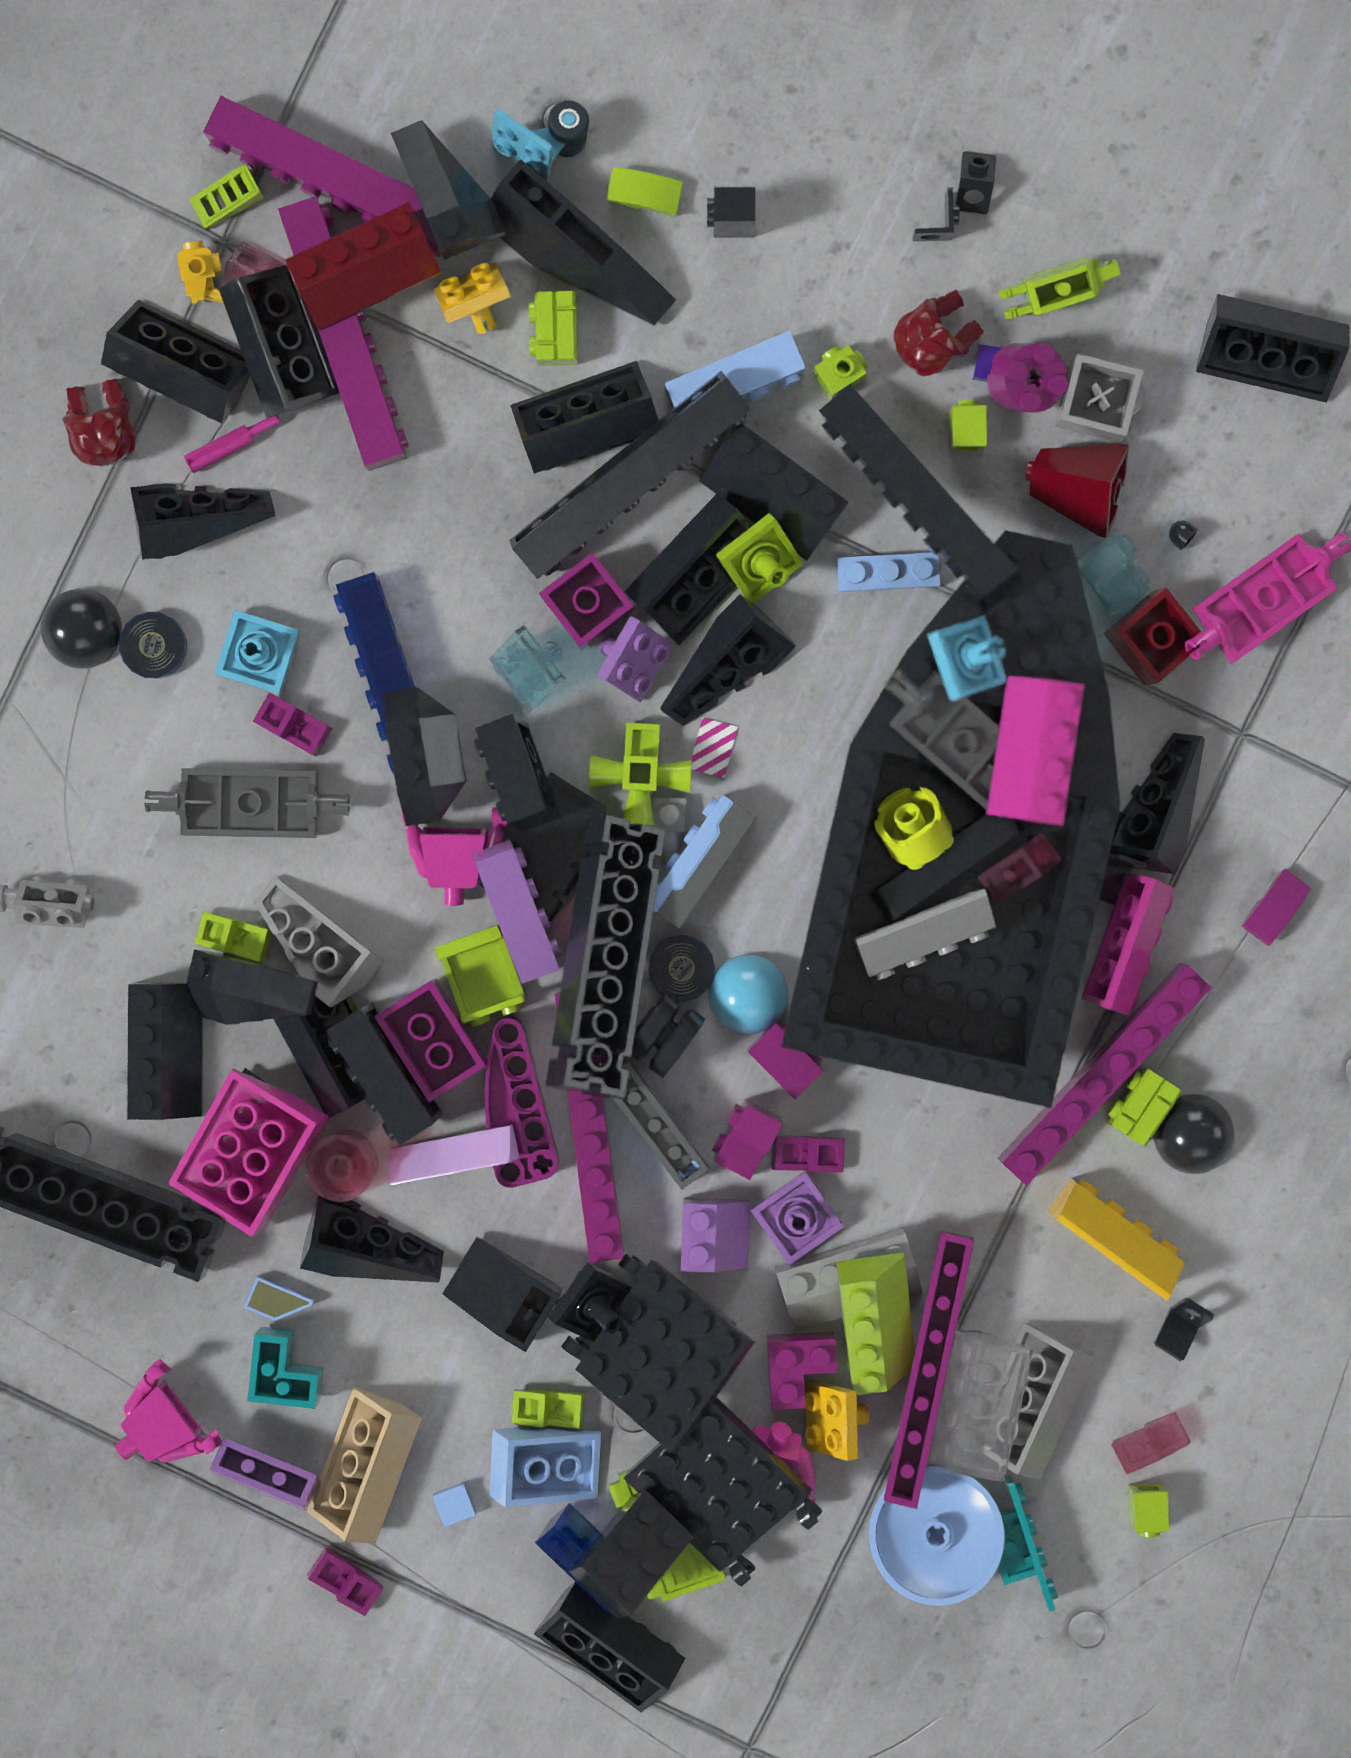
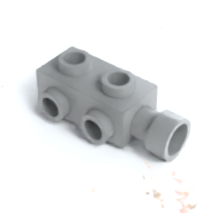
[0,877,95,928]

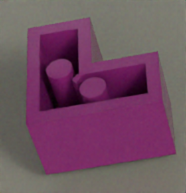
[711,1099,783,1180]
[767,1331,838,1410]

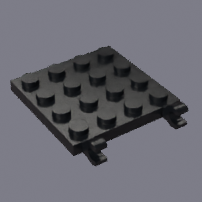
[561,1253,755,1454]
[624,1397,822,1587]

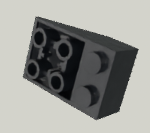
[442,1236,563,1353]

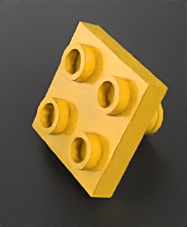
[433,262,511,334]
[805,1380,870,1461]

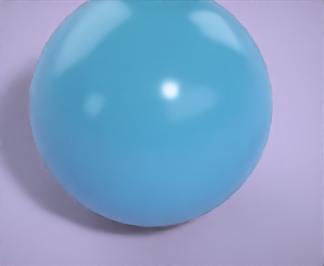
[709,954,789,1034]

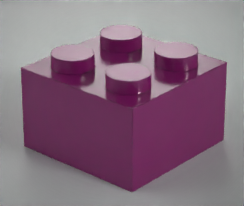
[538,552,635,651]

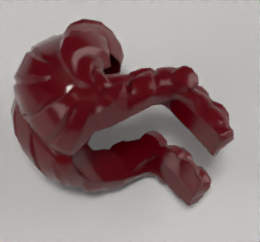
[893,290,984,377]
[62,378,136,467]

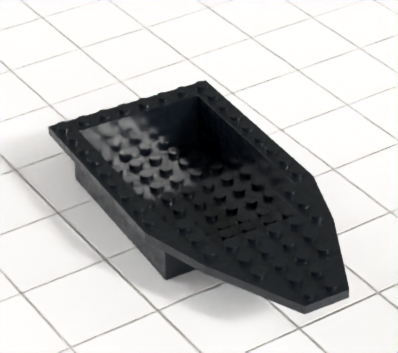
[781,530,1121,1108]

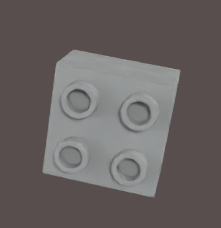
[1055,353,1144,443]

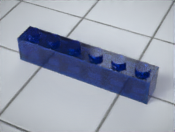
[333,572,415,774]

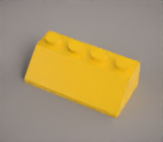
[1047,1178,1185,1301]

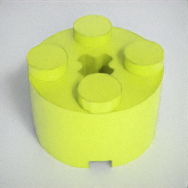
[875,787,954,870]

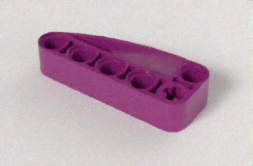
[485,1016,559,1188]

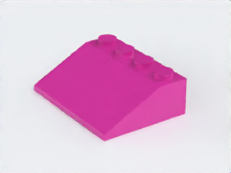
[168,1069,329,1237]

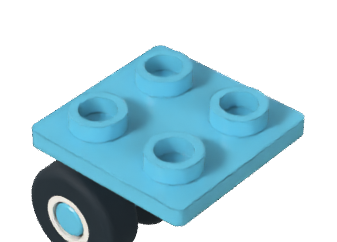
[492,100,589,179]

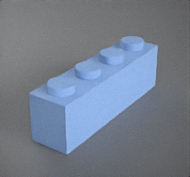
[665,331,805,409]

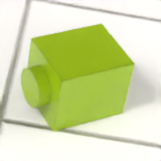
[949,400,987,452]
[1128,1483,1169,1538]

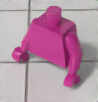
[402,807,508,906]
[115,1359,222,1463]
[752,1422,816,1503]

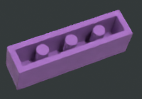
[472,840,562,984]

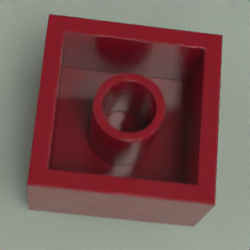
[1103,587,1201,685]

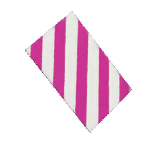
[691,717,738,778]

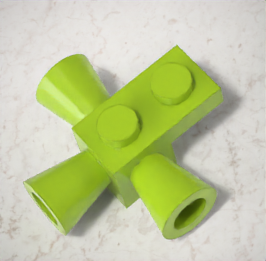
[589,723,692,825]

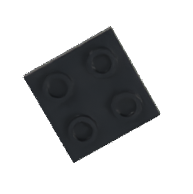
[548,1262,632,1342]

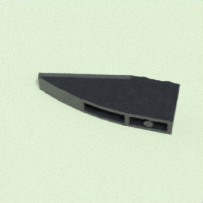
[491,159,676,326]

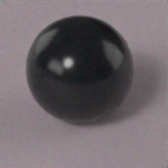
[41,589,122,669]
[1153,1094,1235,1174]

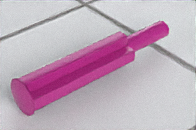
[184,415,281,473]

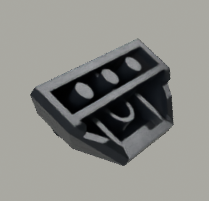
[384,687,467,826]

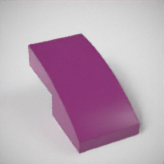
[253,692,332,757]
[1241,869,1312,946]
[772,1135,845,1172]
[307,1547,384,1616]

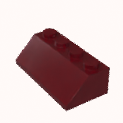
[285,202,442,331]

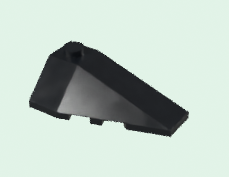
[391,120,506,260]
[130,483,275,560]
[660,594,796,726]
[1109,733,1205,875]
[187,949,318,1025]
[300,1192,444,1283]

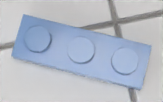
[837,552,940,593]

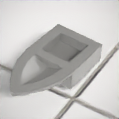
[652,797,687,865]

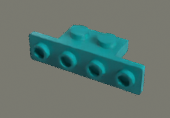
[999,1475,1058,1612]

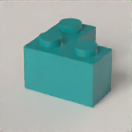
[247,1327,324,1409]

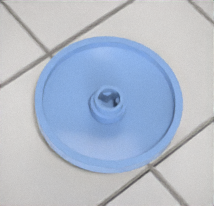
[869,1466,1005,1606]

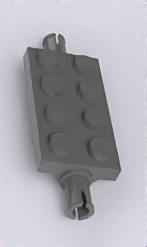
[885,670,999,810]
[144,768,350,838]

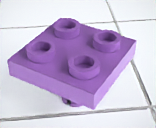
[597,616,674,703]
[750,1171,844,1265]

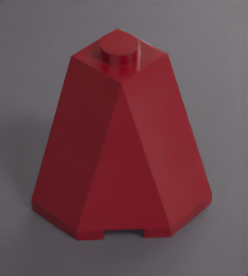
[1025,444,1129,538]

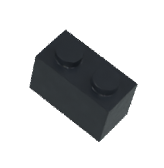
[707,187,756,238]

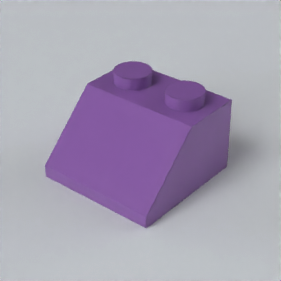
[681,1198,750,1272]

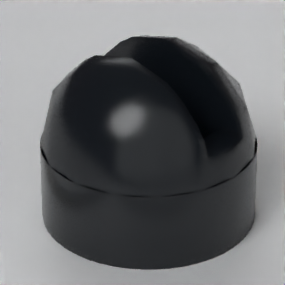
[1169,520,1199,550]

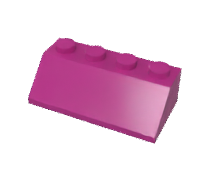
[986,676,1084,825]
[1081,873,1174,1016]

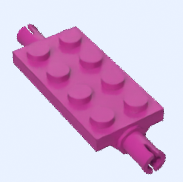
[1185,532,1351,664]

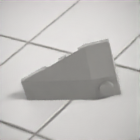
[254,876,384,1007]

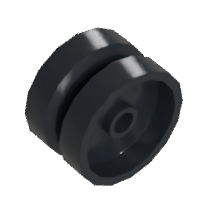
[631,991,706,1079]

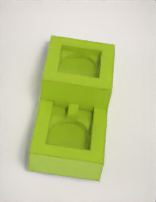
[606,167,683,217]
[194,911,273,962]
[511,1389,585,1429]

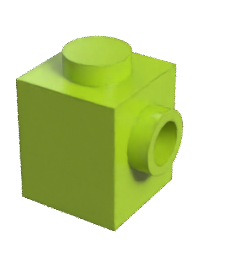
[813,345,868,400]

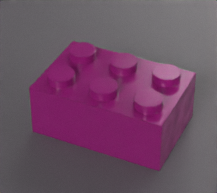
[374,978,487,1102]

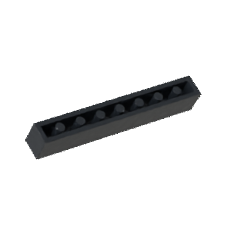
[509,371,751,579]
[819,384,1024,609]

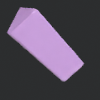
[389,1125,520,1185]

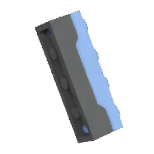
[653,795,756,929]
[613,1058,709,1190]

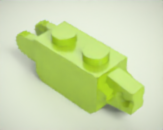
[998,256,1121,319]

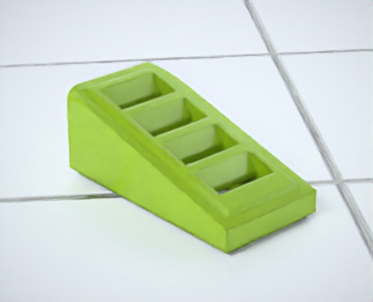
[189,163,265,230]

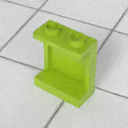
[434,924,527,1027]

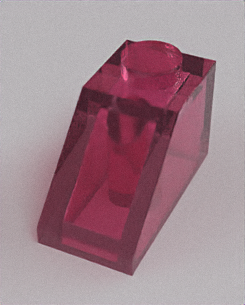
[978,832,1062,904]

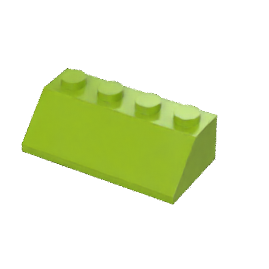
[836,1252,915,1395]

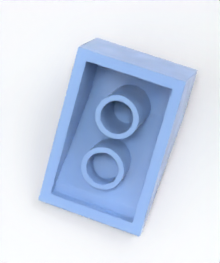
[490,1427,601,1507]

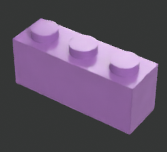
[209,1438,320,1511]

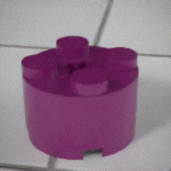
[987,343,1069,413]

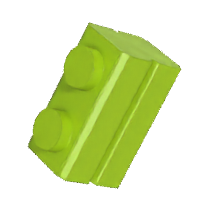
[528,291,578,366]
[1107,1067,1182,1147]

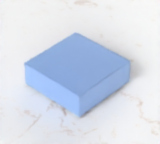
[432,1482,477,1528]

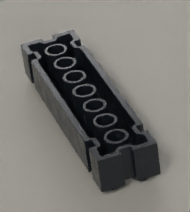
[545,815,665,1099]
[0,1126,226,1282]

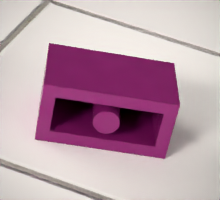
[747,1022,824,1099]

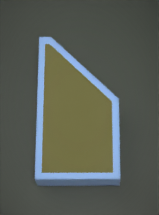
[244,1275,315,1321]

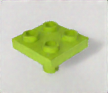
[716,513,804,604]

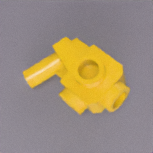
[177,240,223,304]

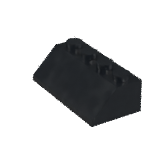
[218,265,340,419]
[1196,294,1350,403]
[101,300,251,424]
[510,360,659,474]
[699,423,848,561]
[624,494,752,645]
[127,982,203,1120]
[274,995,366,1119]
[326,1002,444,1145]
[534,1579,685,1713]

